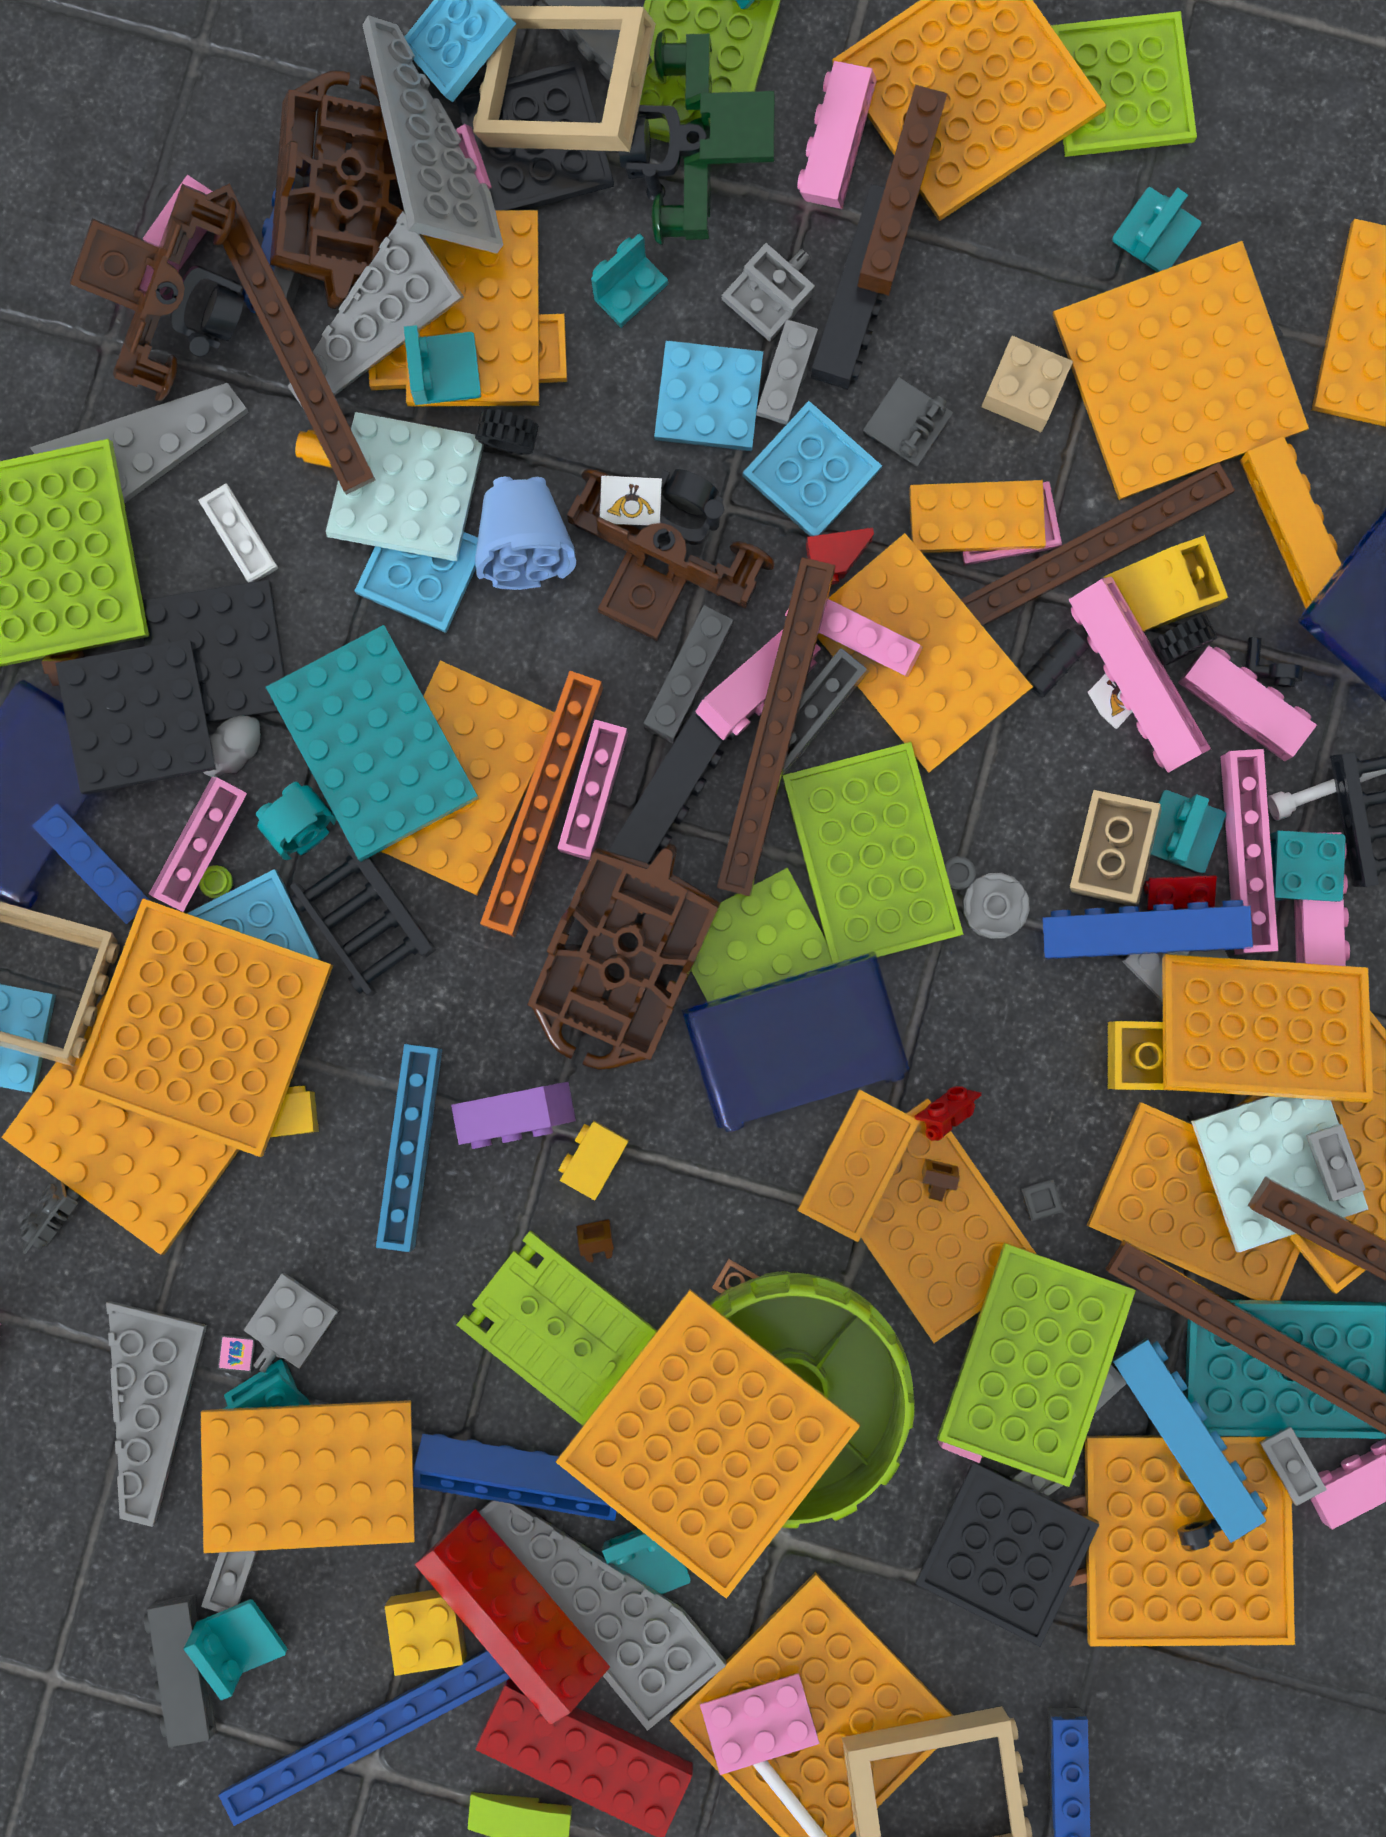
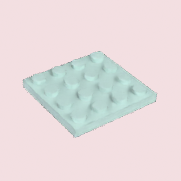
[326,412,484,561]
[1191,1096,1369,1252]

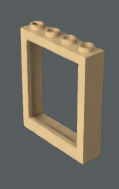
[473,6,655,152]
[0,902,120,1066]
[842,1706,1032,1837]

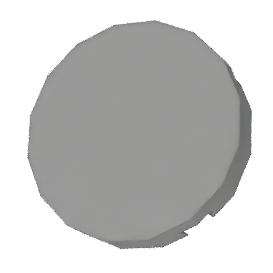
[962,873,1030,939]

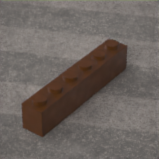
[857,84,947,296]

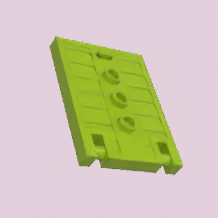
[456,1230,657,1426]

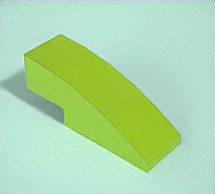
[468,1792,572,1837]

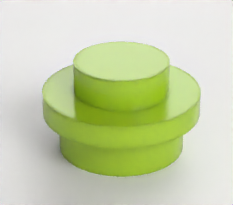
[199,865,233,899]

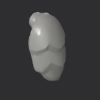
[203,716,261,777]

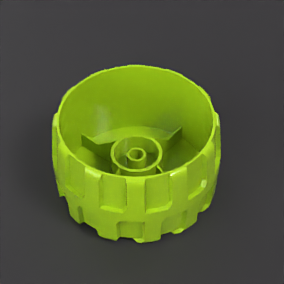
[710,1271,914,1528]

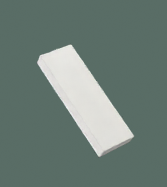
[198,483,279,583]

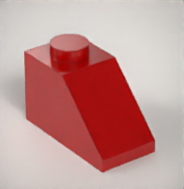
[806,528,874,585]

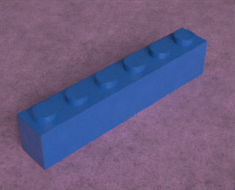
[1043,900,1253,959]
[413,1434,617,1521]

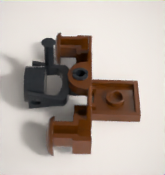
[70,183,244,401]
[567,469,775,641]

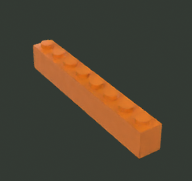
[480,671,603,937]

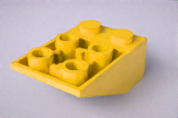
[1103,535,1228,632]

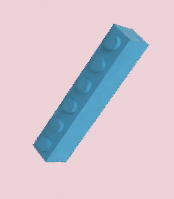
[376,1044,443,1252]
[1113,1338,1267,1543]

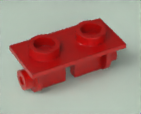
[1144,875,1217,910]
[915,1086,982,1141]

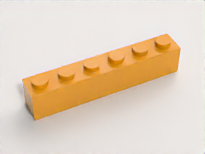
[1239,436,1365,639]

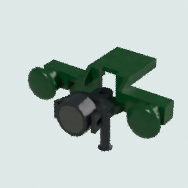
[619,31,775,245]

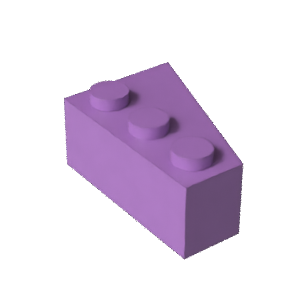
[451,1082,576,1149]

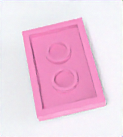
[700,1673,820,1775]

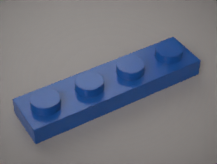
[32,803,151,924]

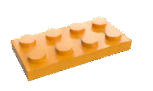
[909,480,1046,553]
[797,1089,920,1242]

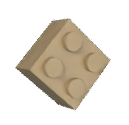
[981,336,1073,432]

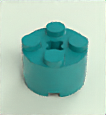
[256,782,336,860]

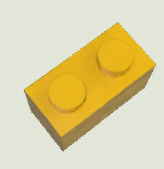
[270,1086,319,1137]
[558,1121,629,1201]

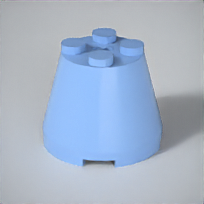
[475,476,576,590]

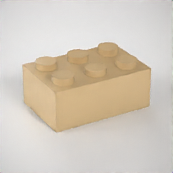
[1070,790,1161,906]

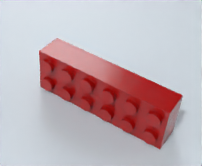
[414,1509,610,1725]
[475,1678,693,1837]

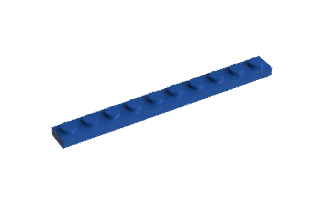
[218,1649,510,1826]

